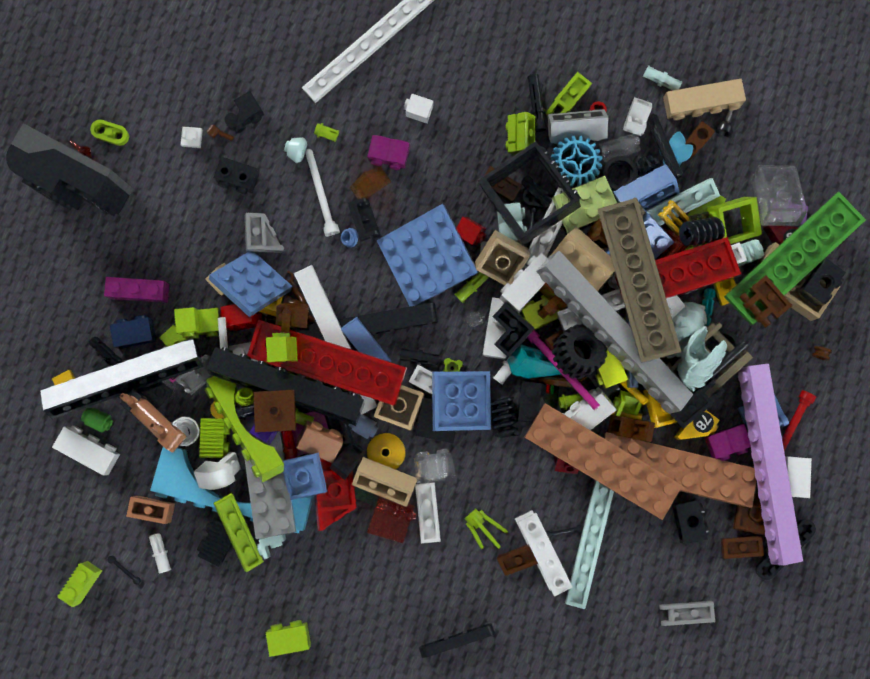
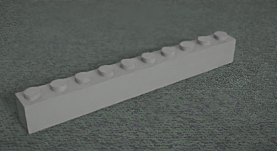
[536,251,693,414]

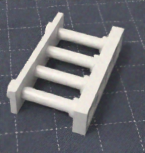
[515,510,573,597]

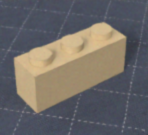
[352,457,418,507]

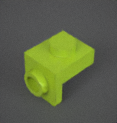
[613,390,642,417]

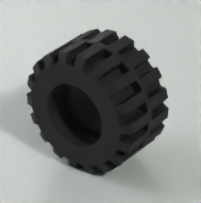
[552,324,607,379]

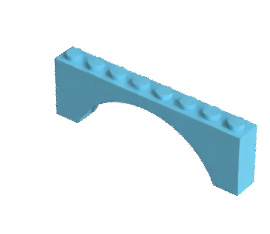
[150,447,314,533]

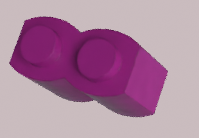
[367,135,410,170]
[704,424,751,461]

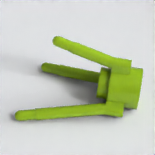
[464,509,508,549]

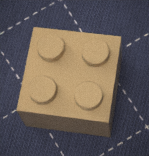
[475,230,530,285]
[374,385,425,430]

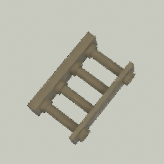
[666,322,753,397]

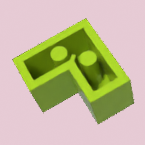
[174,307,221,340]

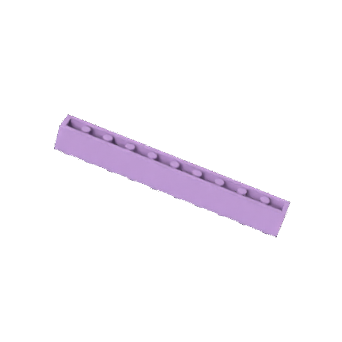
[738,364,803,565]

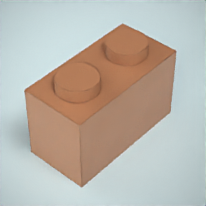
[296,420,343,463]
[126,496,175,524]

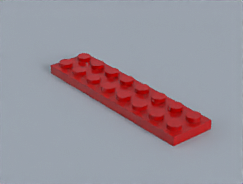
[247,320,407,406]

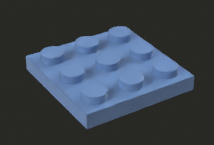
[209,252,292,317]
[432,371,491,431]

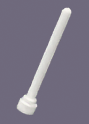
[305,149,340,237]

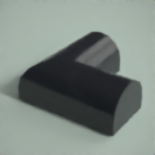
[492,302,535,358]

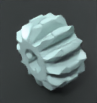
[738,239,764,266]

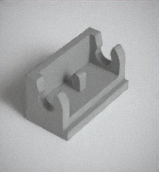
[175,354,213,395]

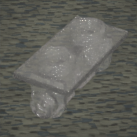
[599,133,641,162]

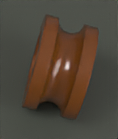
[812,346,832,361]

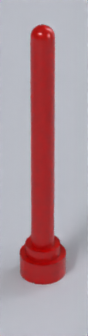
[782,390,816,451]

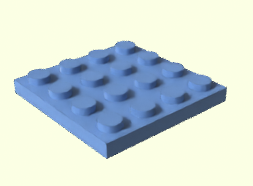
[376,204,479,306]

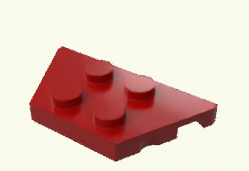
[315,458,356,531]

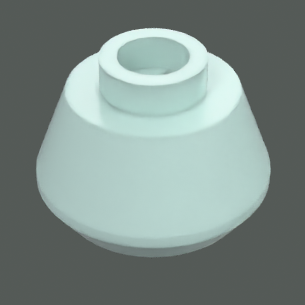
[284,137,307,163]

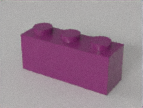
[104,277,169,303]

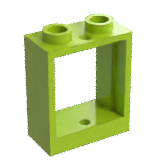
[707,197,762,244]

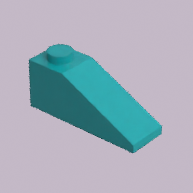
[507,345,562,378]

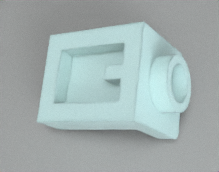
[257,534,286,559]

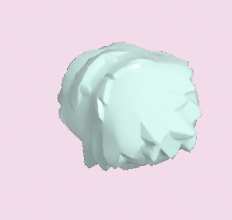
[667,302,707,359]
[677,326,727,392]

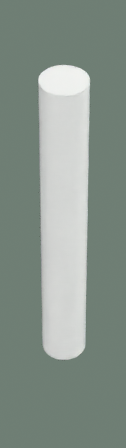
[218,317,228,349]

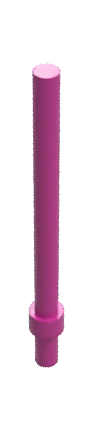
[527,330,600,411]

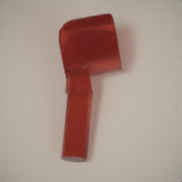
[69,140,92,158]

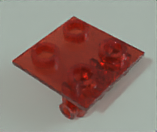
[367,496,417,543]

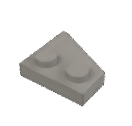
[244,213,284,253]

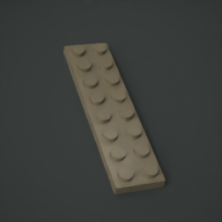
[598,198,681,363]

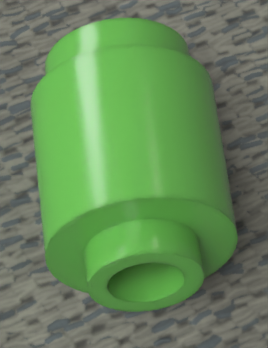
[81,407,113,433]

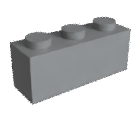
[548,109,608,144]

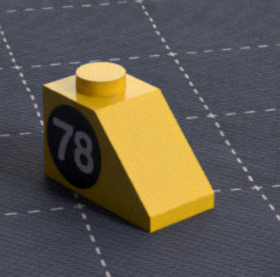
[674,410,720,440]

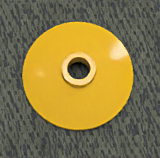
[367,433,405,469]

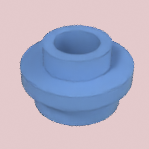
[341,228,358,247]

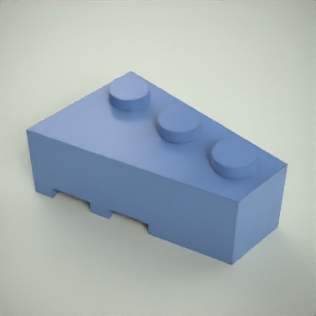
[614,164,680,210]

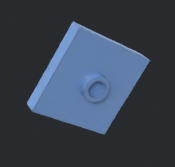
[283,452,328,500]

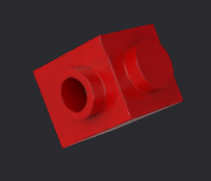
[456,217,487,245]

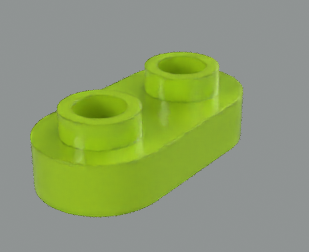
[90,120,129,146]

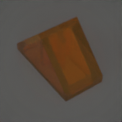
[350,167,392,199]

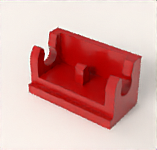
[220,304,262,331]

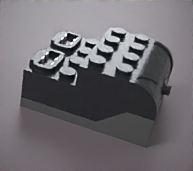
[6,123,133,216]

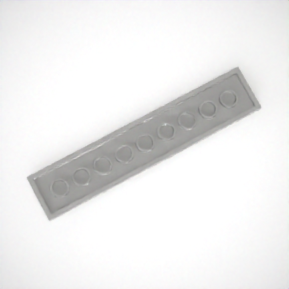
[229,342,296,539]

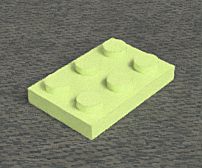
[552,176,617,233]

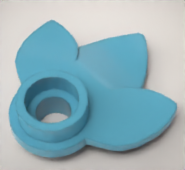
[659,132,693,167]

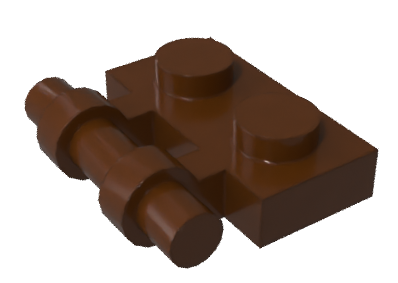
[739,275,792,328]

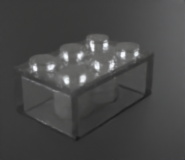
[751,165,808,226]

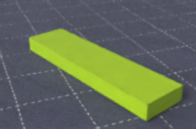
[213,493,264,572]

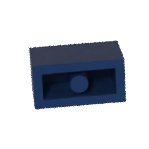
[110,315,157,349]

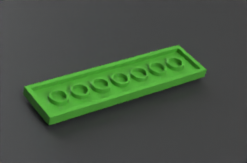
[724,192,866,325]

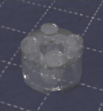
[413,449,455,483]

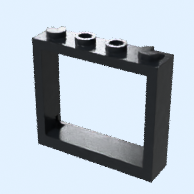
[478,141,581,246]

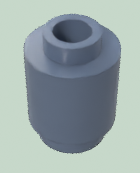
[348,414,378,439]

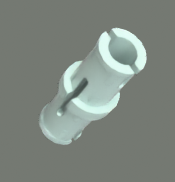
[643,65,682,91]

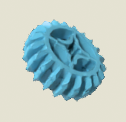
[551,136,602,187]

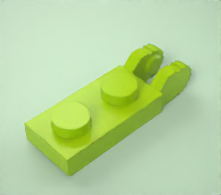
[545,72,592,116]

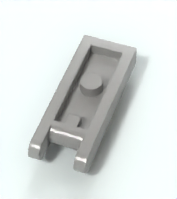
[659,601,715,626]

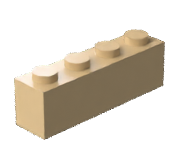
[663,79,746,120]

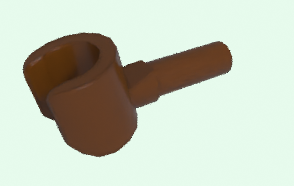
[206,125,234,141]

